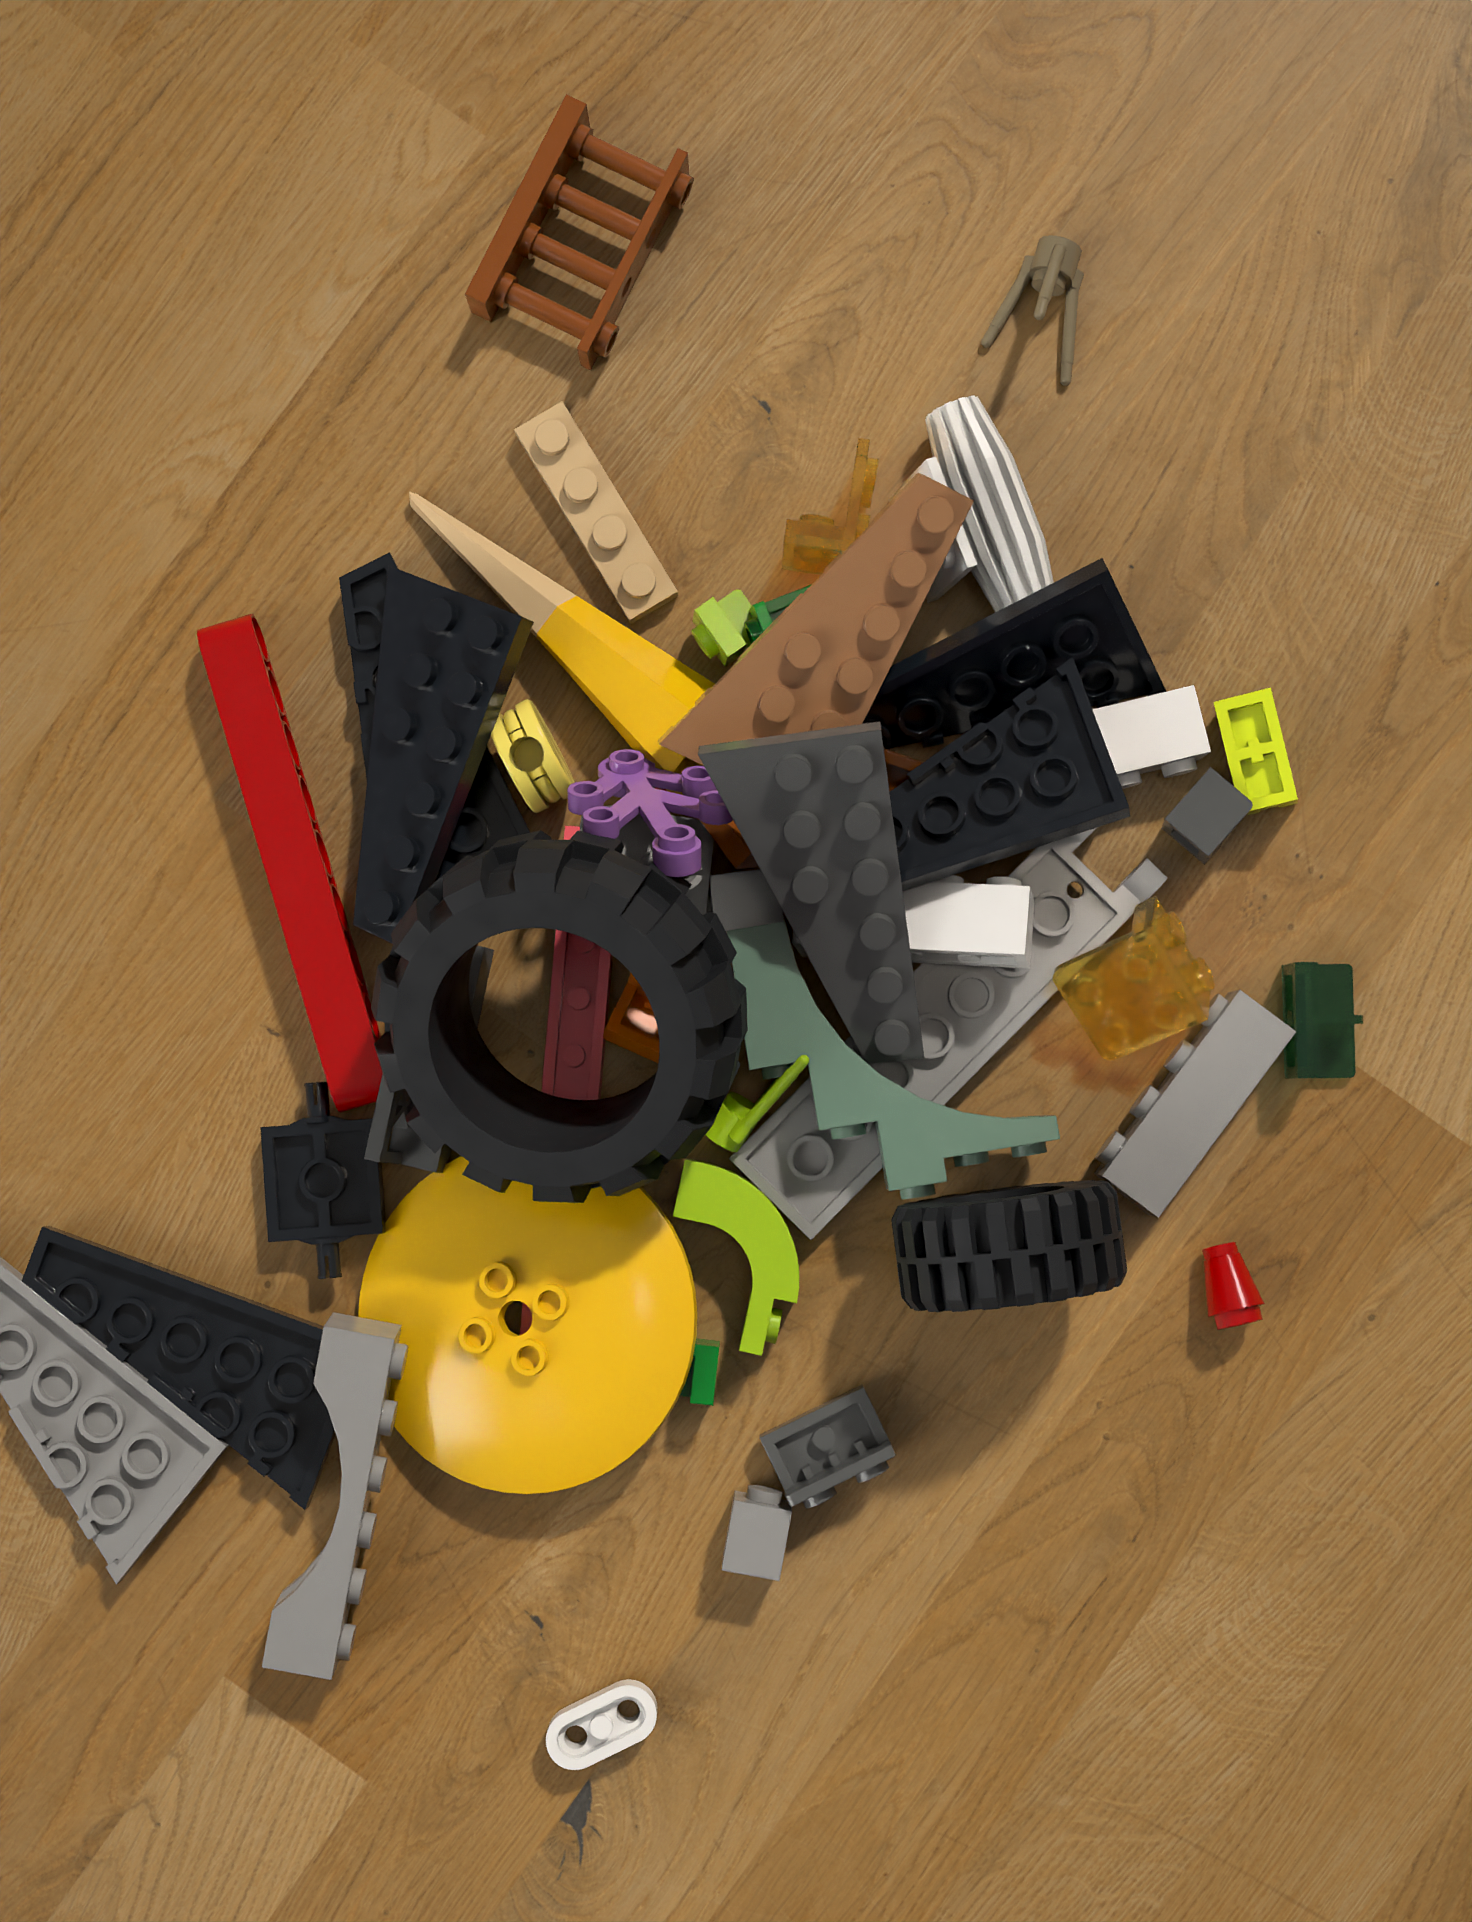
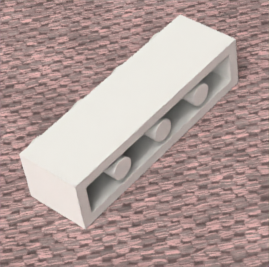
[1092,685,1211,789]
[792,875,1035,969]

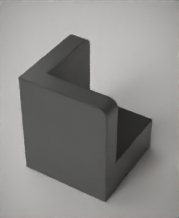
[1161,767,1253,865]

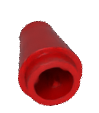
[1202,1242,1265,1330]

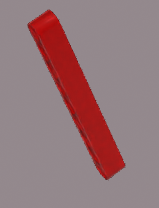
[197,614,383,1113]

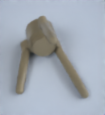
[981,235,1084,386]

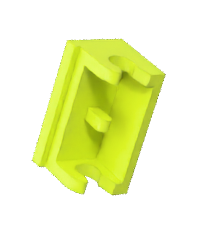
[1214,687,1298,815]

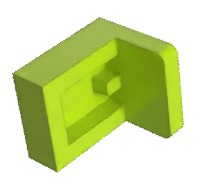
[691,589,752,667]

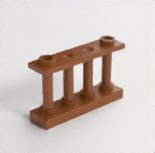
[465,94,694,370]

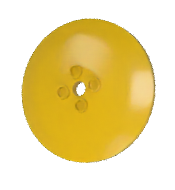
[358,1156,697,1494]

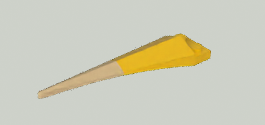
[409,492,715,795]

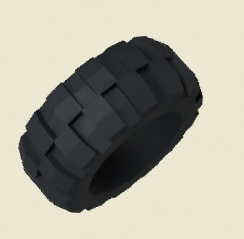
[371,830,748,1203]

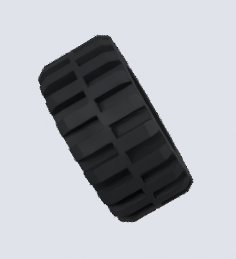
[891,1180,1127,1312]

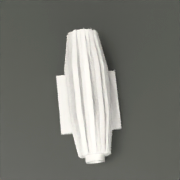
[889,395,1054,612]

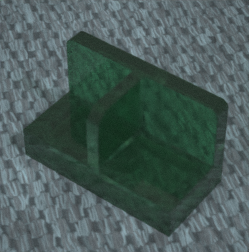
[1282,962,1364,1079]

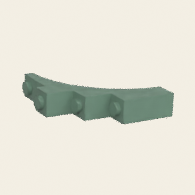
[727,921,1060,1200]

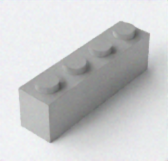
[1094,990,1296,1218]

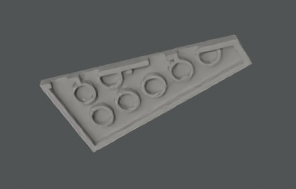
[0,1257,229,1585]

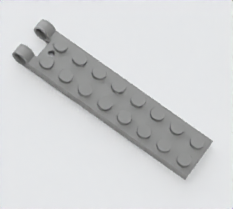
[729,828,1167,1240]

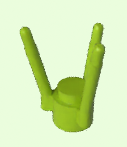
[705,1055,809,1152]

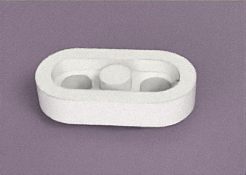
[546,1679,658,1770]

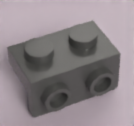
[759,1384,896,1508]

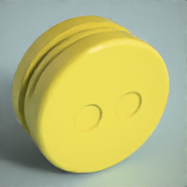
[491,699,575,813]

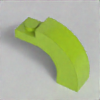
[673,1158,799,1356]

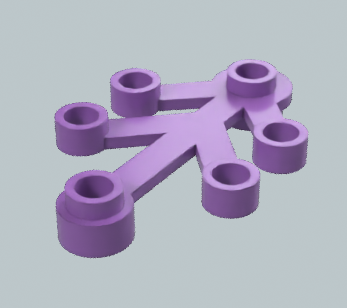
[567,749,733,877]

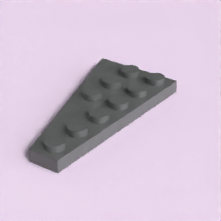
[698,722,924,1064]

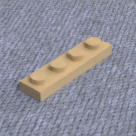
[514,401,678,625]

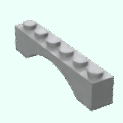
[262,1312,408,1680]

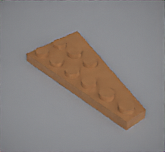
[658,473,974,765]

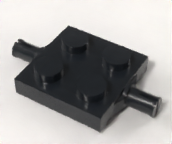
[260,1082,386,1279]

